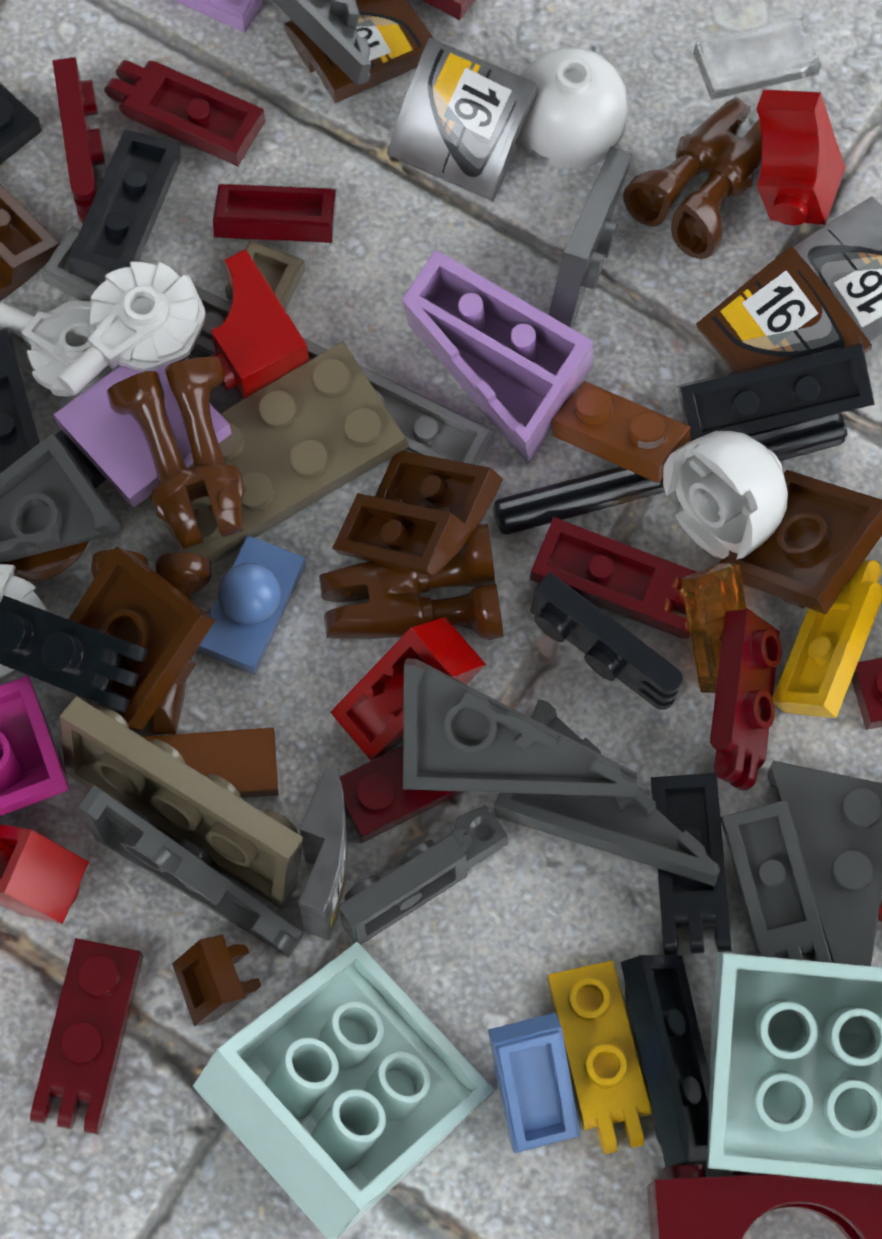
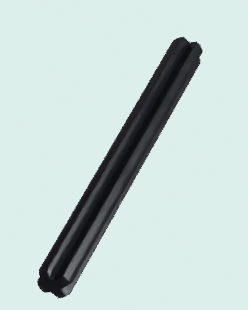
[493,413,847,535]

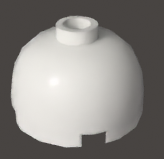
[517,47,627,168]
[663,431,788,559]

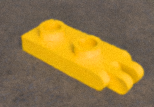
[772,560,882,718]
[546,960,651,1155]

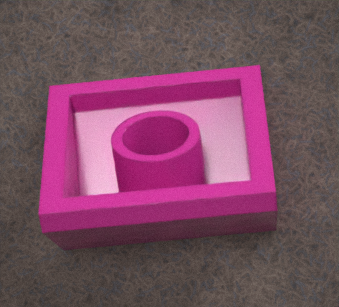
[0,675,69,816]

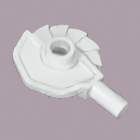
[58,262,206,395]
[0,301,119,397]

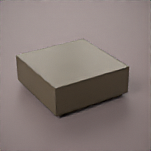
[225,240,305,310]

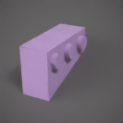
[402,249,593,465]

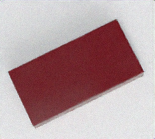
[213,184,336,243]

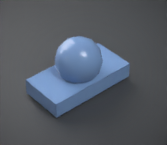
[197,535,306,674]
[488,1012,580,1154]

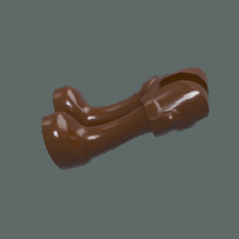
[107,356,246,549]

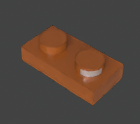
[552,381,690,483]

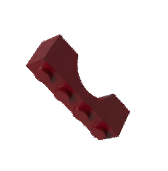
[647,1165,882,1239]

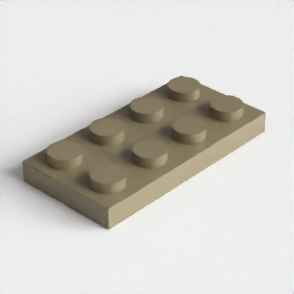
[149,341,408,564]
[60,696,304,909]

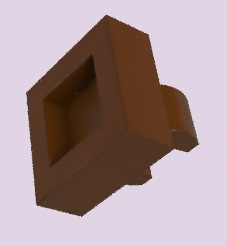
[172,934,261,1026]

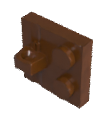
[718,470,882,614]
[69,546,215,730]

